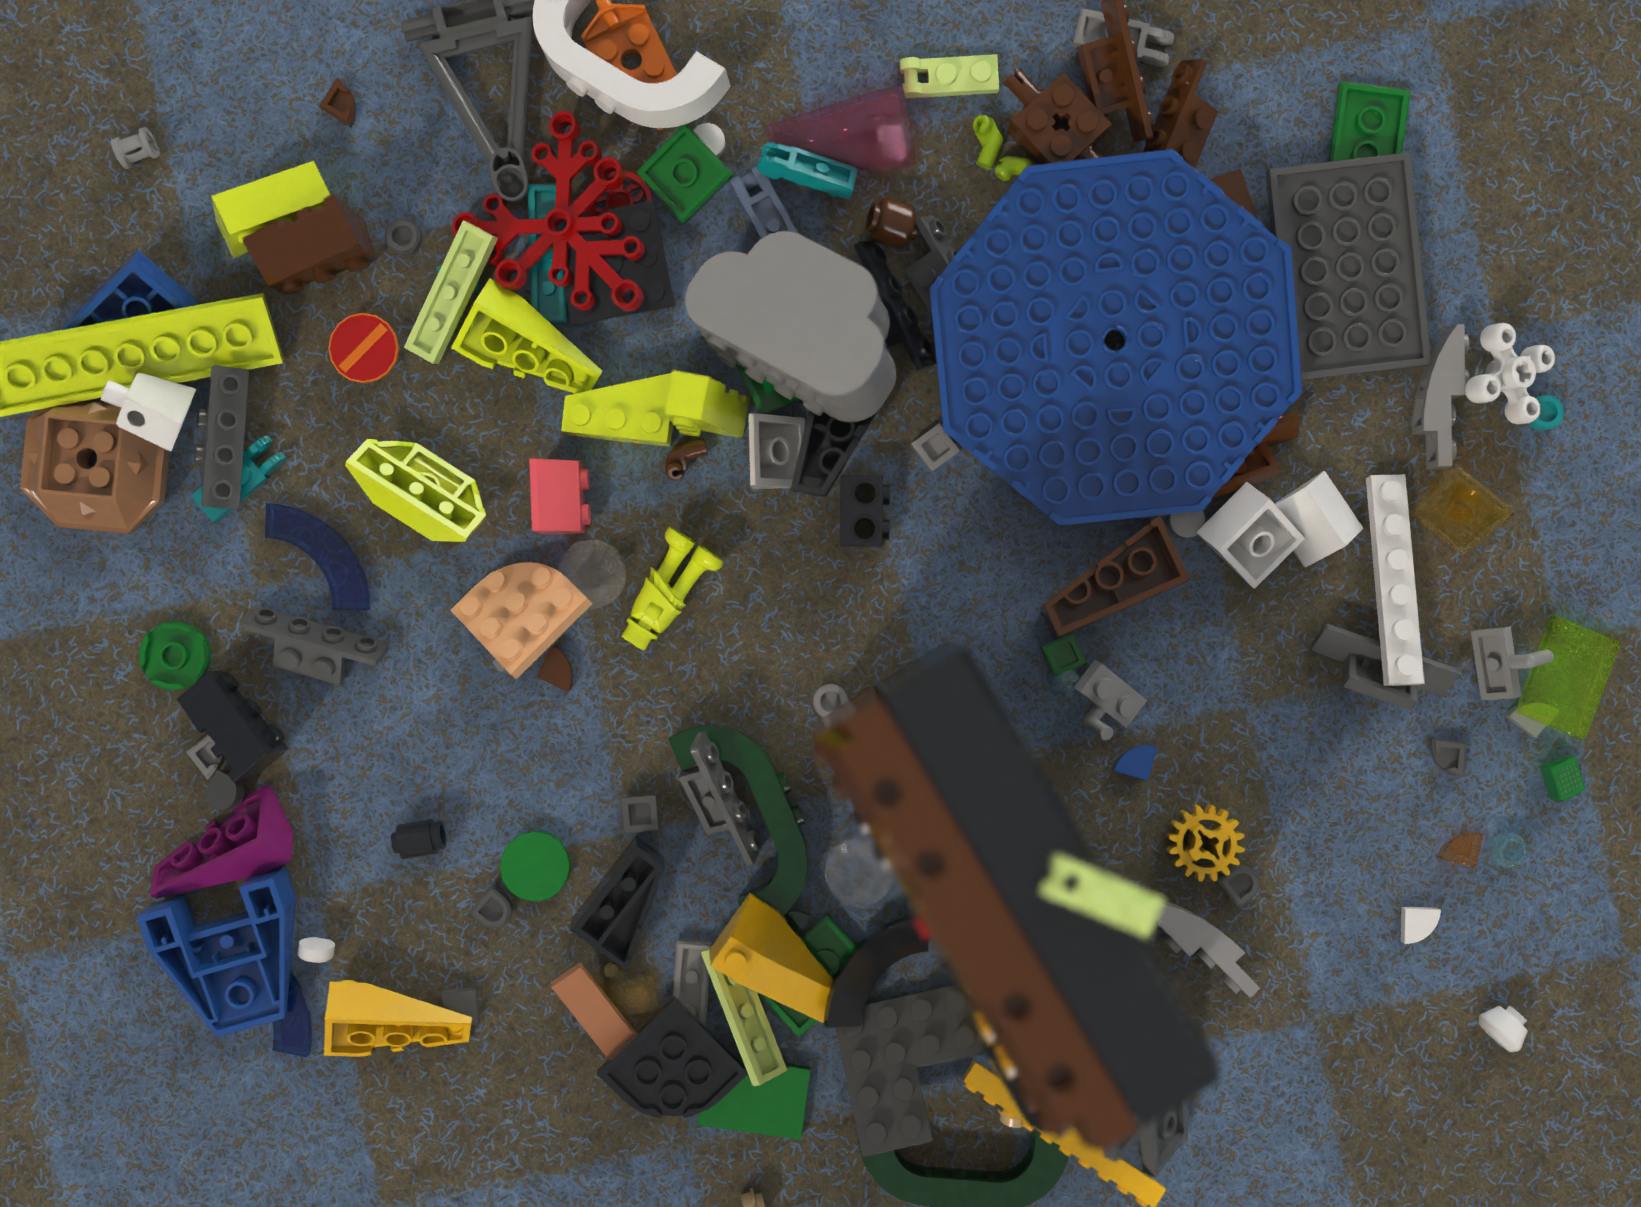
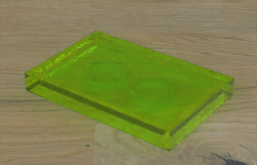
[1516,615,1622,740]

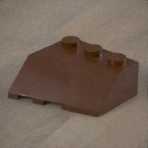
[242,194,377,294]

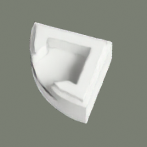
[1400,907,1441,944]

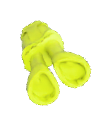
[621,526,725,651]

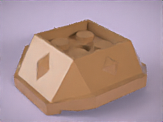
[20,398,170,534]

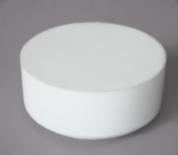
[694,123,726,158]
[298,937,335,963]

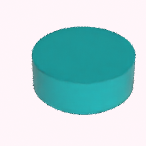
[1528,395,1564,431]

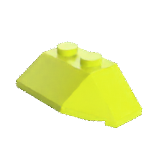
[345,439,486,542]

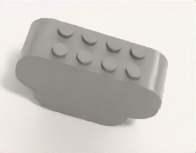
[685,231,896,422]

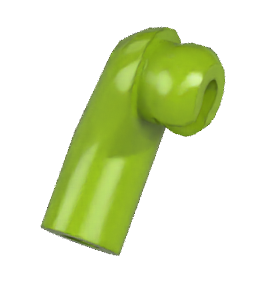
[972,115,1003,170]
[995,156,1034,181]

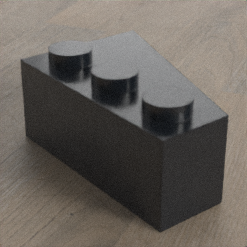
[177,670,289,783]
[570,836,665,972]

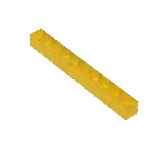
[962,1059,1166,1207]

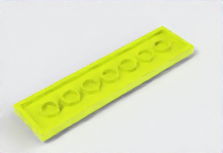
[0,293,284,417]

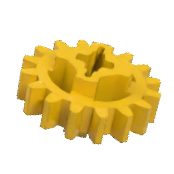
[1166,804,1245,882]

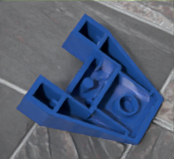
[136,865,296,1037]

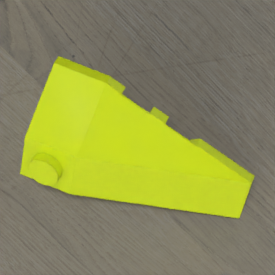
[451,278,602,394]

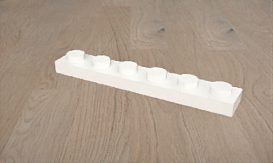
[1366,474,1424,686]

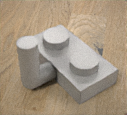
[1471,626,1554,700]
[1074,660,1147,740]

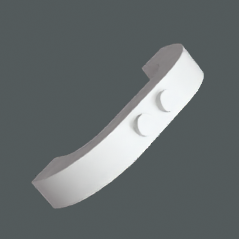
[533,0,730,128]

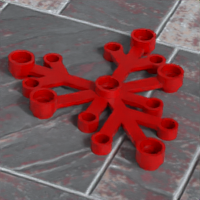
[452,111,645,311]

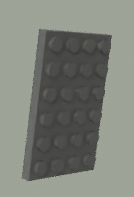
[1266,152,1431,380]

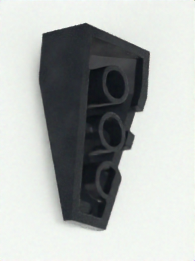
[790,410,878,497]

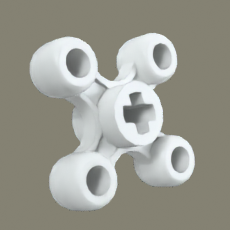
[1465,323,1555,424]

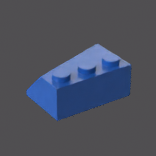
[61,249,199,330]

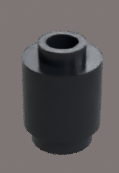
[391,819,446,859]

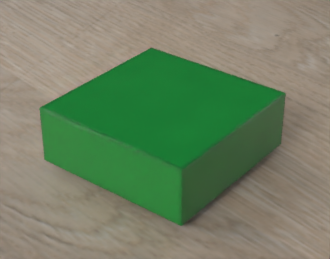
[1040,632,1088,678]

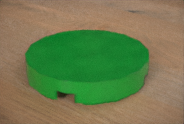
[139,622,211,690]
[500,830,571,902]

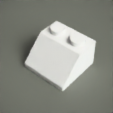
[1196,482,1305,589]

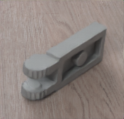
[1072,8,1175,67]

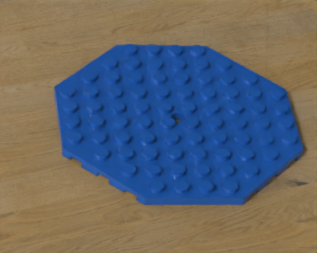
[929,149,1302,526]

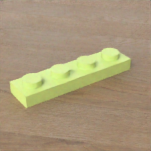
[404,220,498,364]
[701,948,788,1086]

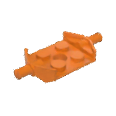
[581,0,678,131]

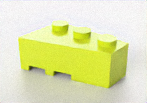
[211,161,330,258]
[665,370,750,438]
[561,373,673,447]

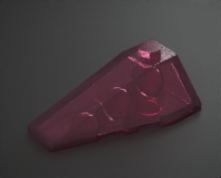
[765,85,916,173]

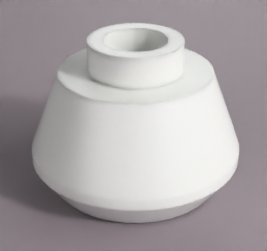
[1478,1005,1528,1052]

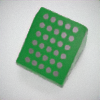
[1540,756,1586,802]

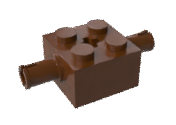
[1003,67,1112,165]

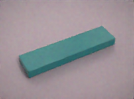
[528,183,568,325]

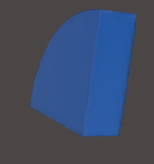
[1112,745,1157,781]

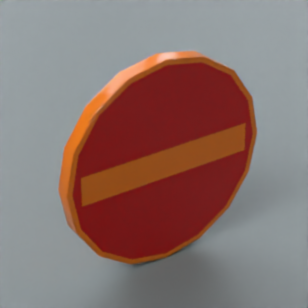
[328,313,399,384]

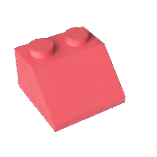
[529,459,591,534]

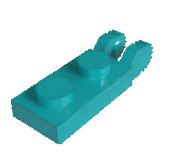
[757,141,858,200]
[191,435,287,523]

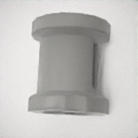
[111,127,160,169]

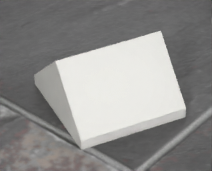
[749,413,805,489]
[1275,471,1364,567]

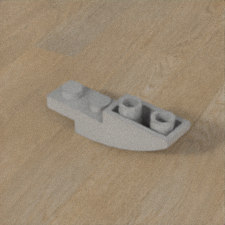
[1412,324,1470,469]
[1153,901,1260,998]

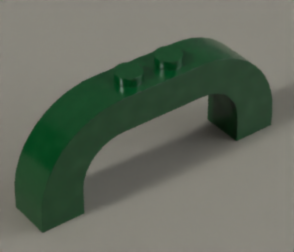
[668,725,808,916]
[858,1129,1069,1207]

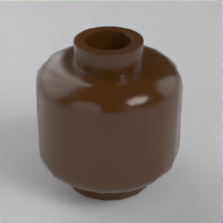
[865,198,919,249]

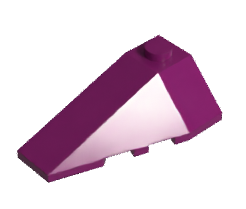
[150,785,293,899]

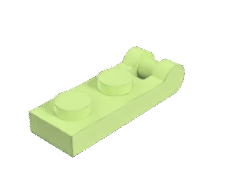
[900,54,999,98]
[1039,853,1164,938]

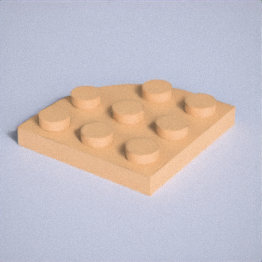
[451,562,593,679]

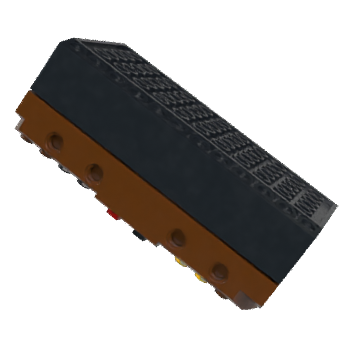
[810,642,1220,1151]

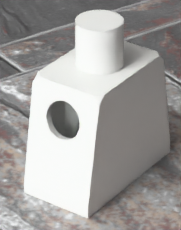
[101,373,196,451]

